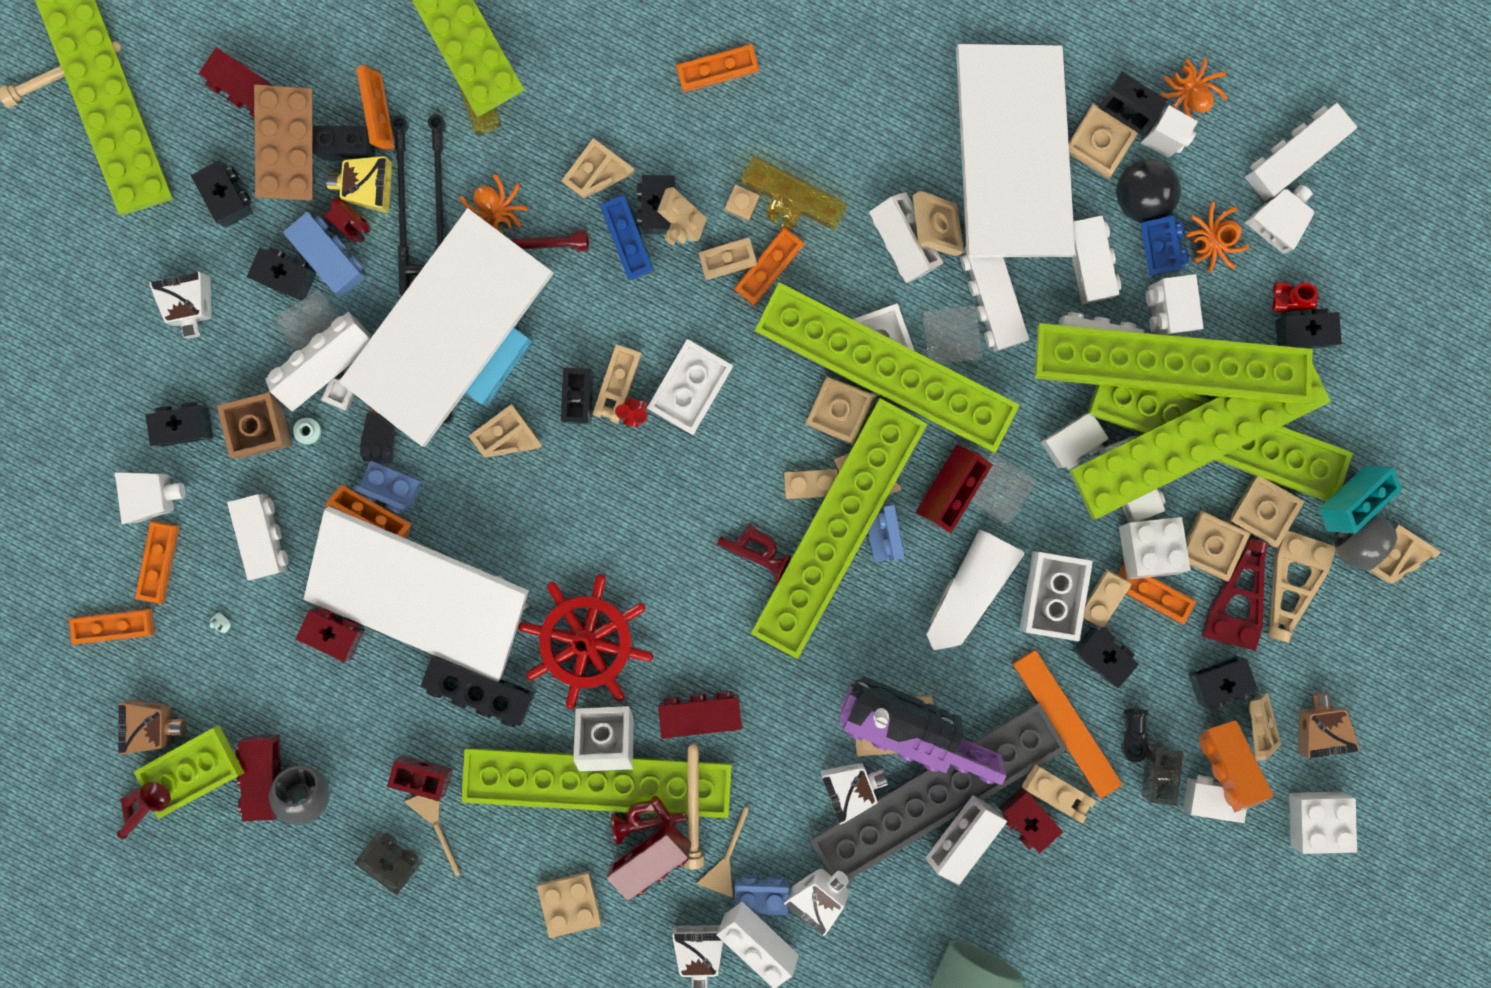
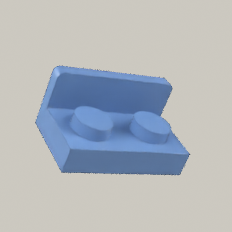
[354,461,422,513]
[868,505,905,562]
[734,875,789,915]

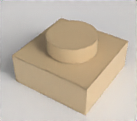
[725,185,760,222]

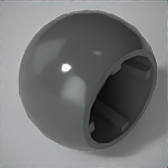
[1335,514,1398,571]
[268,765,330,825]

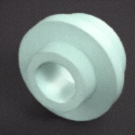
[293,418,321,444]

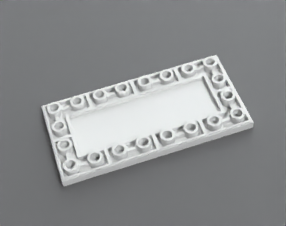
[956,44,1075,257]
[339,208,554,447]
[303,507,529,682]

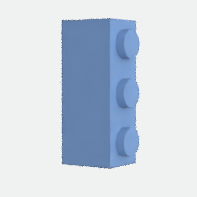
[283,212,366,298]

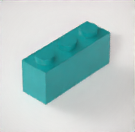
[1319,466,1402,534]

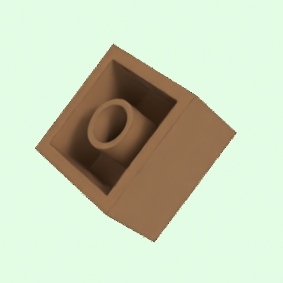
[217,392,293,459]

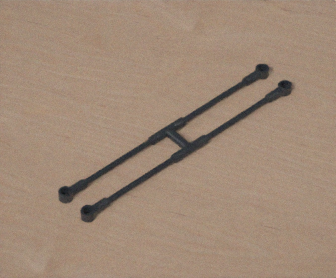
[391,114,454,424]

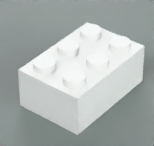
[1020,551,1093,641]

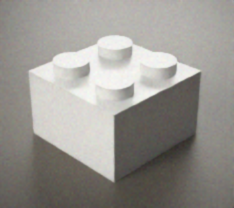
[1146,274,1204,336]
[1119,517,1191,580]
[573,706,634,771]
[1289,792,1357,854]

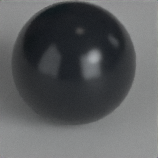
[1116,159,1181,223]

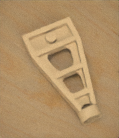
[1267,531,1336,643]

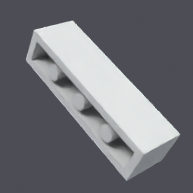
[1245,103,1358,201]
[960,247,1029,352]
[265,312,372,411]

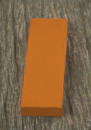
[676,44,759,93]
[356,65,395,151]
[734,227,805,307]
[135,520,180,604]
[1118,563,1197,624]
[68,609,155,645]

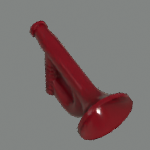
[717,524,791,584]
[117,782,171,839]
[611,796,687,845]

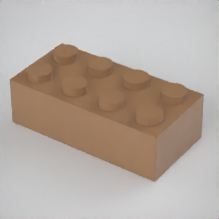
[254,85,313,201]

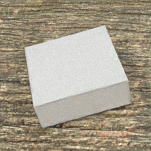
[321,377,355,411]

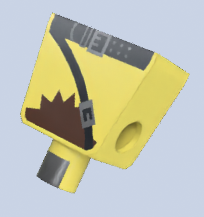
[326,157,393,213]

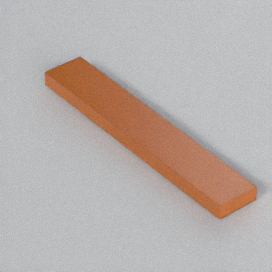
[1012,650,1123,799]

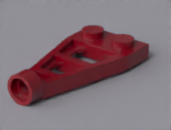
[1201,539,1269,651]

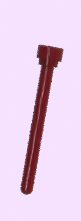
[509,230,589,252]

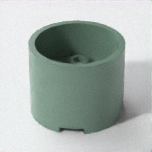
[930,940,1025,988]

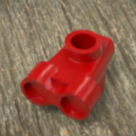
[1272,281,1318,313]
[615,398,648,428]

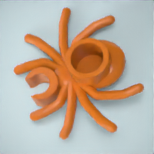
[1159,58,1227,118]
[459,174,528,234]
[1185,201,1250,272]

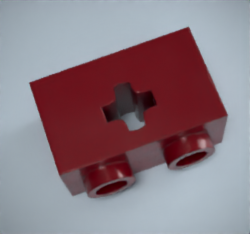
[295,607,365,662]
[387,755,453,801]
[999,787,1063,854]

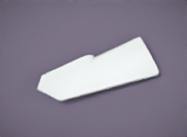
[926,529,1025,650]

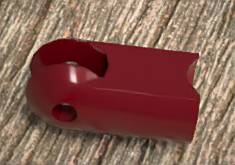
[322,197,370,242]

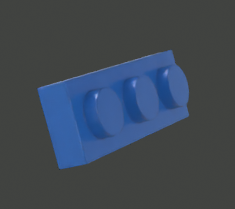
[600,195,655,281]

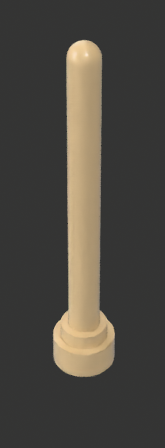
[0,41,121,109]
[683,744,704,870]

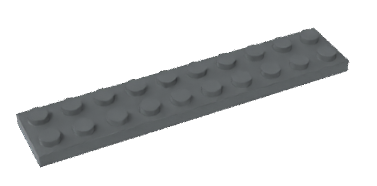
[810,703,1067,880]

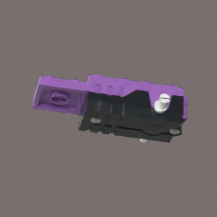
[839,676,1006,785]

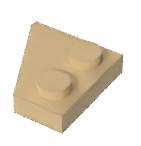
[561,138,635,199]
[469,404,543,458]
[1369,524,1441,584]
[1249,693,1281,761]

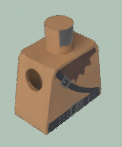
[1298,693,1360,758]
[118,699,186,755]

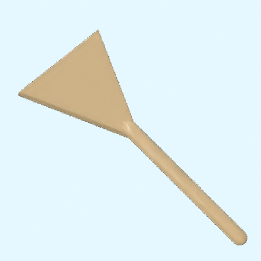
[404,796,460,876]
[696,806,749,898]

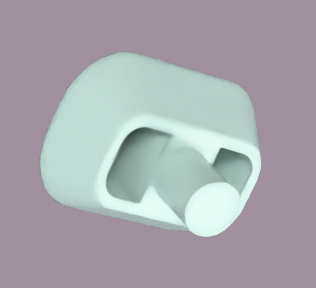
[210,612,230,633]

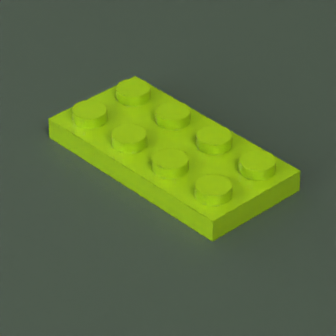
[134,725,244,819]

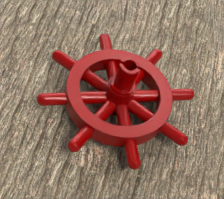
[518,574,654,709]

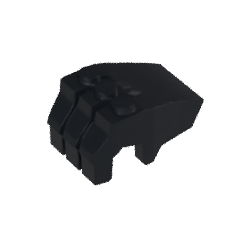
[360,413,396,464]

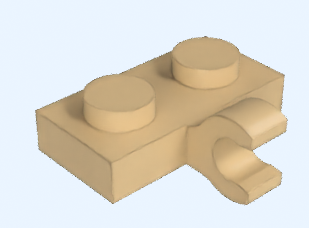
[657,187,707,246]

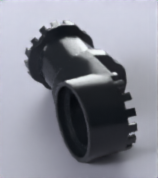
[1121,709,1149,763]

